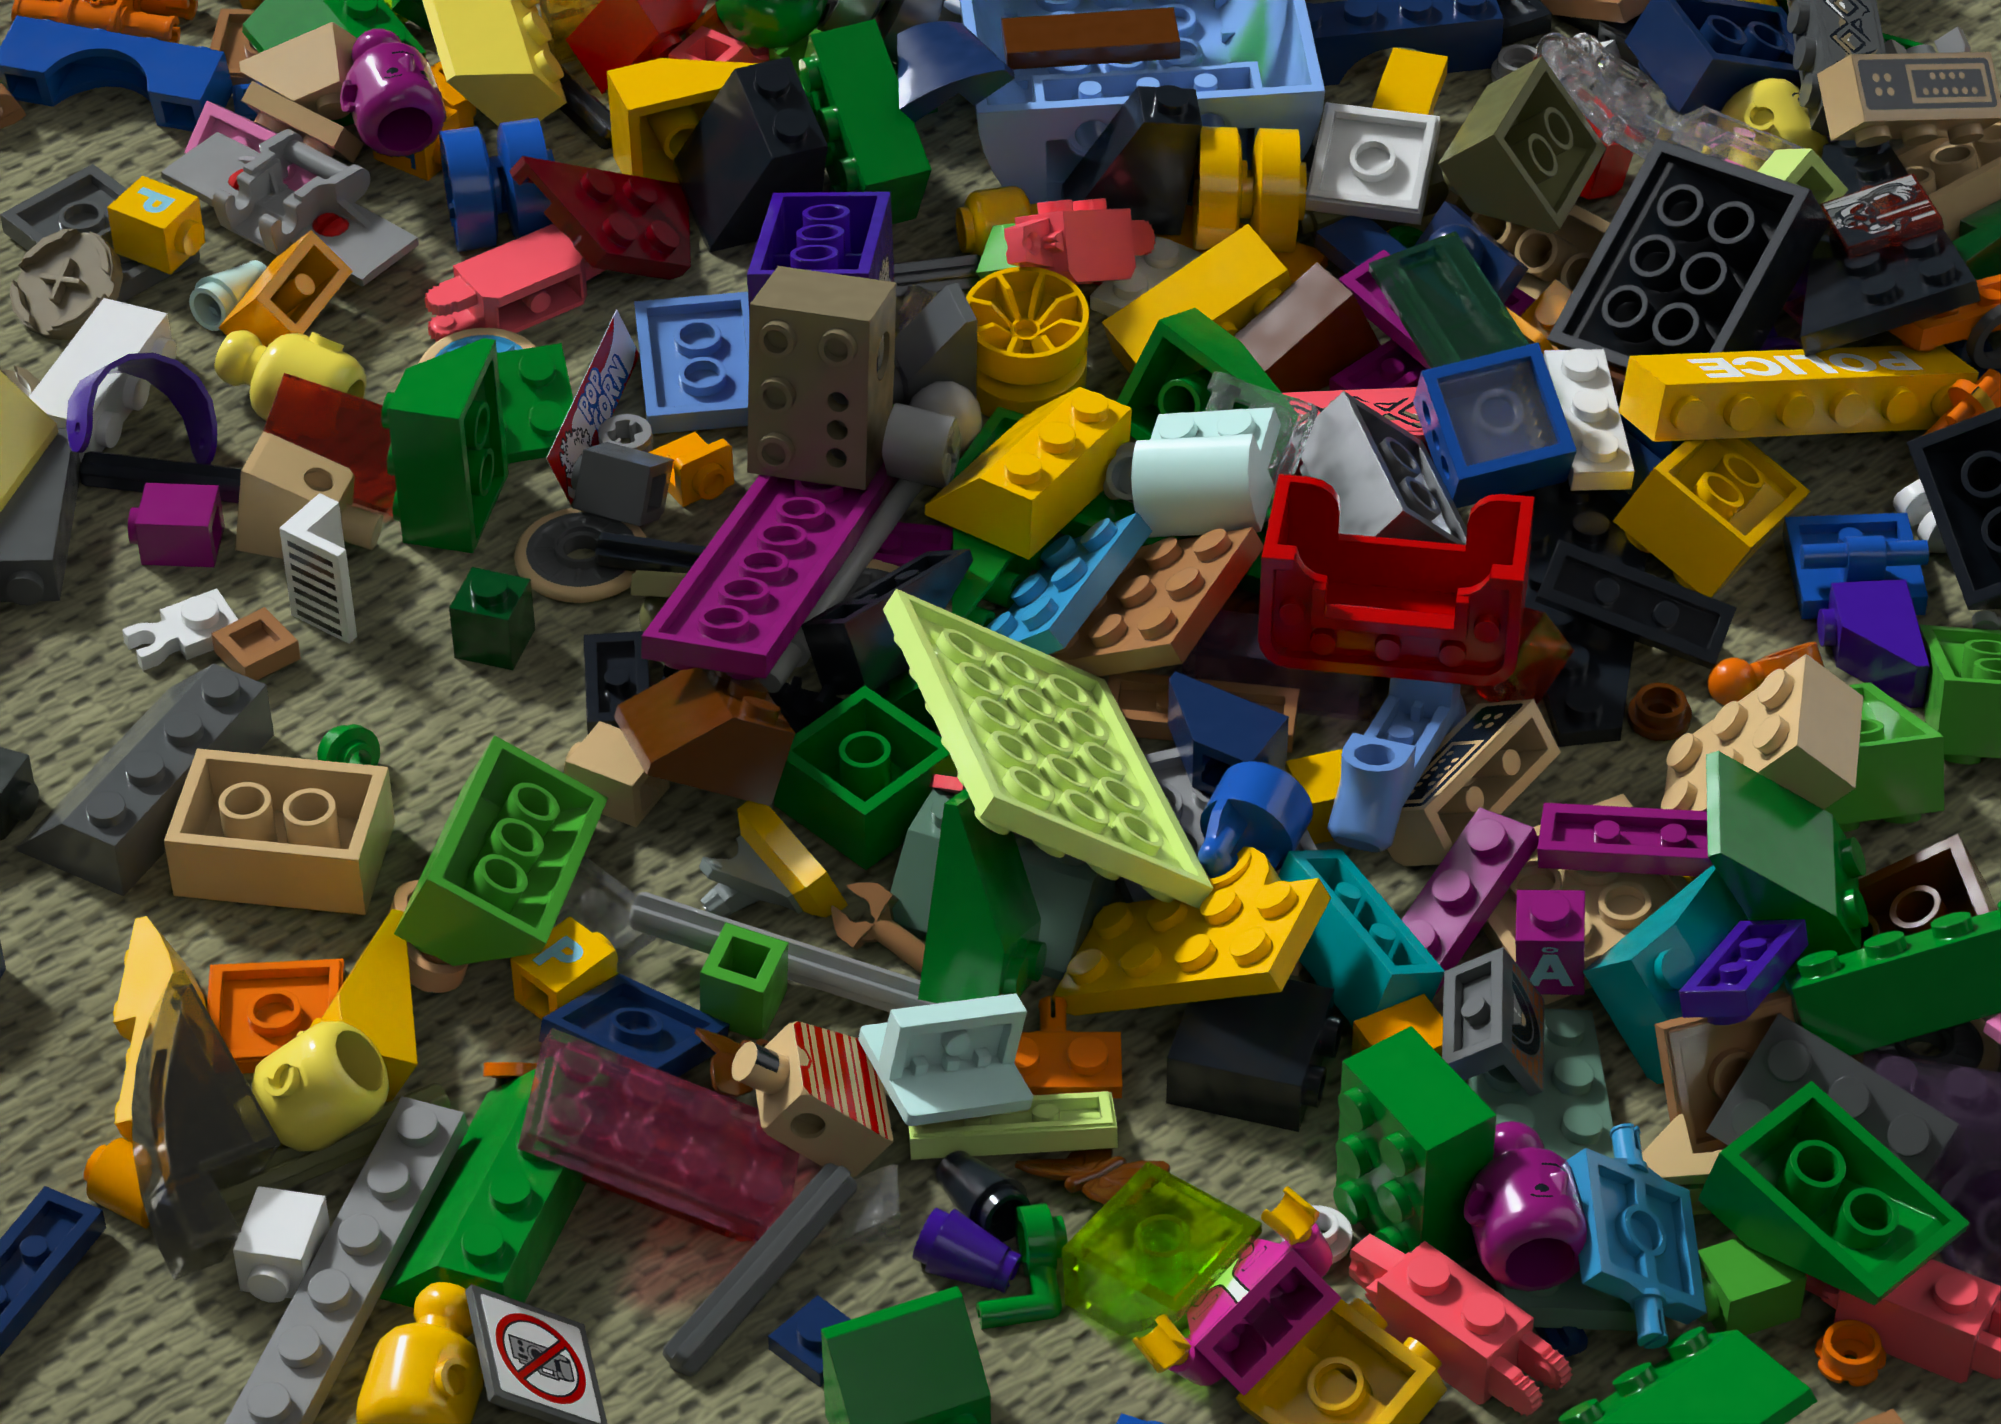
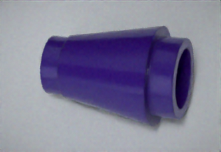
[912,1208,1023,1294]

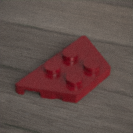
[509,156,691,280]

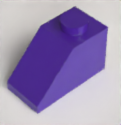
[1817,579,1930,708]

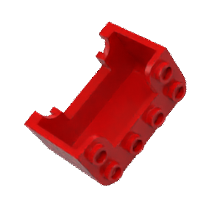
[1258,474,1535,686]

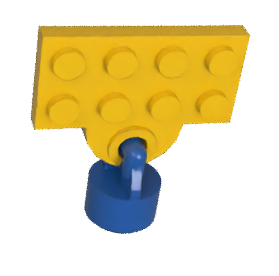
[1051,761,1331,1016]

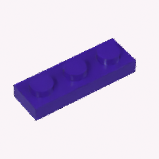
[1679,919,1809,1025]

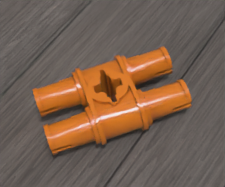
[11,0,198,44]

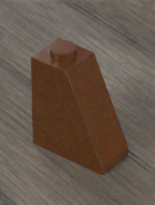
[1234,262,1381,393]

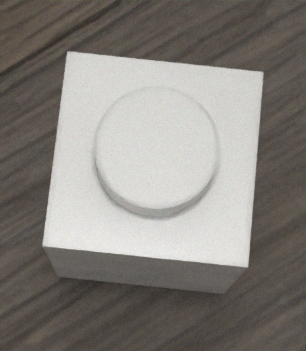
[233,1186,330,1303]

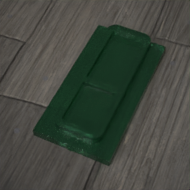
[1369,231,1529,368]

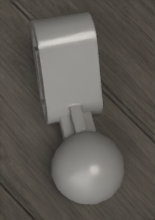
[882,381,982,489]

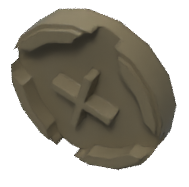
[10,229,123,340]

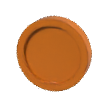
[483,1062,544,1079]

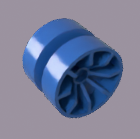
[439,117,555,252]

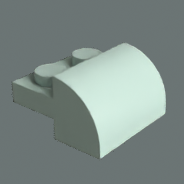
[1131,407,1281,537]

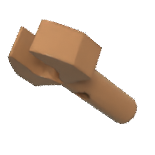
[831,882,925,974]

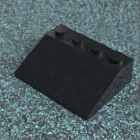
[1547,139,1829,371]

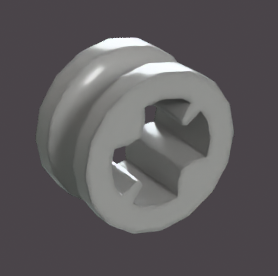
[598,414,653,452]

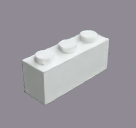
[29,298,177,462]

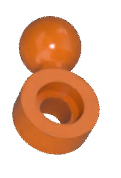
[1707,642,1824,705]

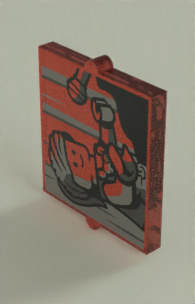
[1820,173,1944,259]

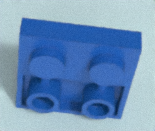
[1782,513,1929,619]

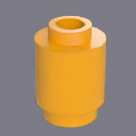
[84,1138,192,1230]

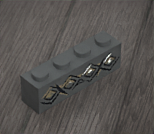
[1787,0,1886,136]

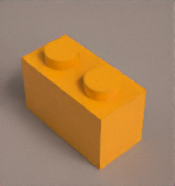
[218,230,353,347]

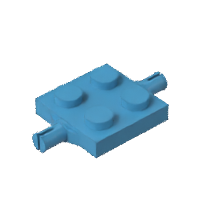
[1567,1123,1707,1349]

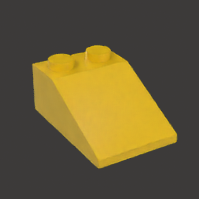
[607,58,758,184]
[1613,438,1811,598]

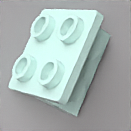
[858,993,1033,1126]

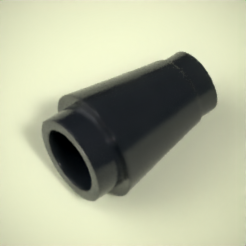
[936,1151,1031,1242]

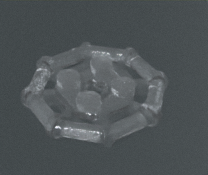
[1536,32,1716,160]

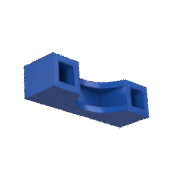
[0,15,233,132]

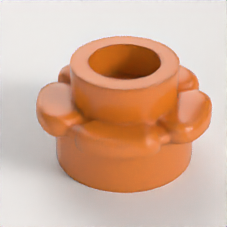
[1815,1320,1886,1387]

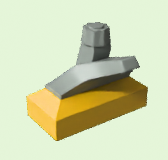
[699,801,848,918]

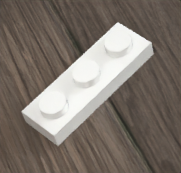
[1544,349,1635,491]

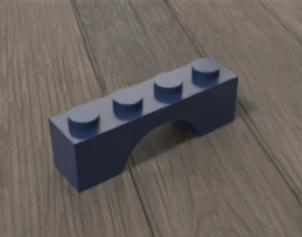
[1305,0,1504,86]

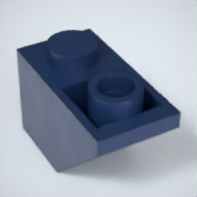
[1168,671,1289,795]

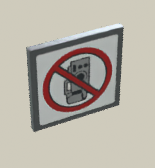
[465,1284,607,1424]

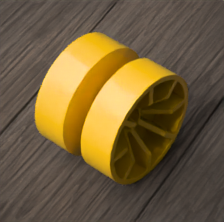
[1192,126,1307,252]
[966,267,1089,417]

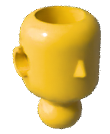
[355,1282,484,1424]

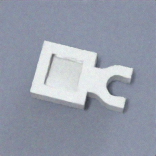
[122,588,238,671]

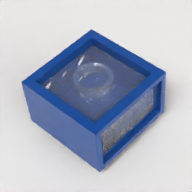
[1413,342,1577,508]

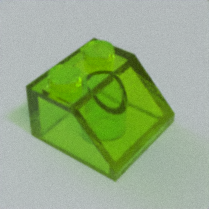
[1062,1161,1262,1336]

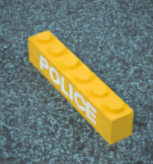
[1619,345,1979,442]

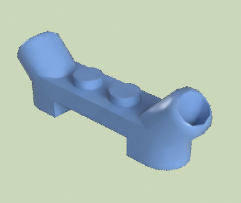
[1327,678,1467,852]

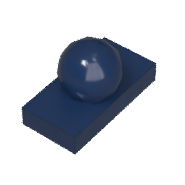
[1412,201,1529,317]

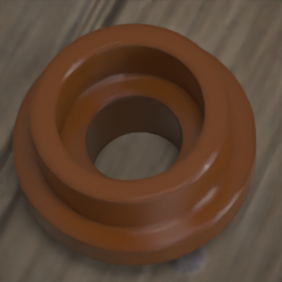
[1627,683,1692,741]

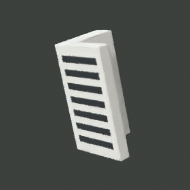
[279,493,357,644]

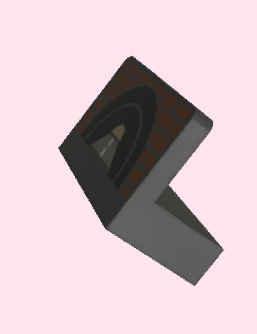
[1442,947,1544,1096]

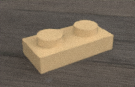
[241,81,364,163]

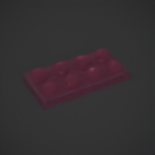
[518,1028,800,1241]

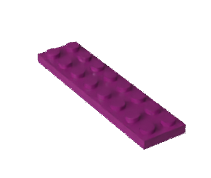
[641,462,899,680]

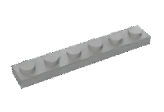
[225,1096,468,1424]

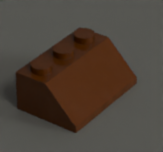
[614,668,795,806]

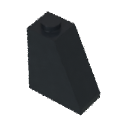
[1061,85,1202,236]

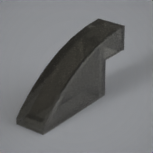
[131,970,281,1280]

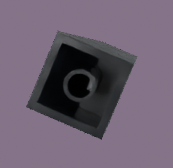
[673,56,828,252]

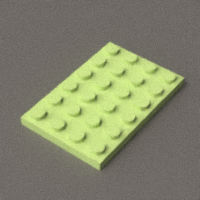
[883,589,1214,909]

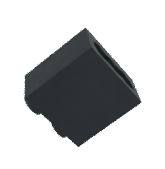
[1166,979,1343,1132]

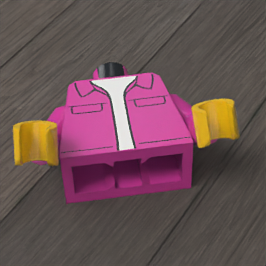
[1132,1186,1342,1396]

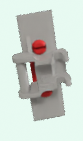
[161,129,419,287]

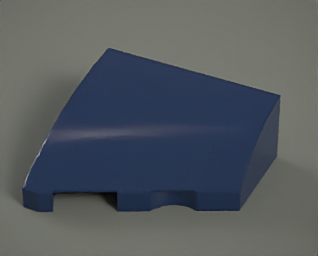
[897,21,1015,123]

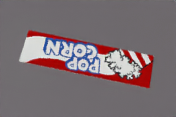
[546,309,639,505]

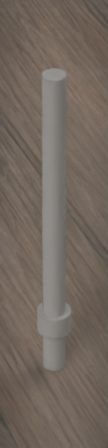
[758,479,924,693]

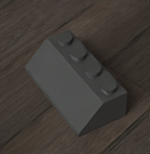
[17,664,274,896]

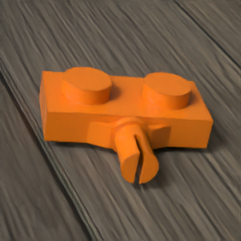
[1014,996,1122,1098]

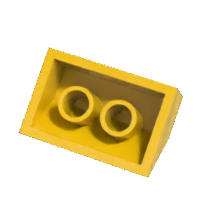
[925,387,1132,560]

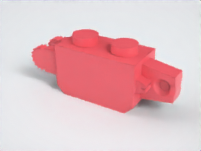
[1004,198,1156,285]
[425,224,605,342]
[1349,1234,1573,1416]
[1805,1259,2001,1383]

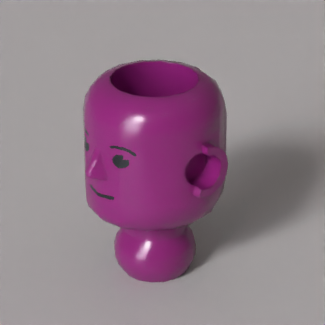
[340,28,447,157]
[1464,1121,1587,1292]

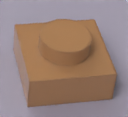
[211,607,301,681]

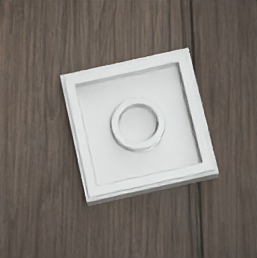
[1305,102,1441,225]

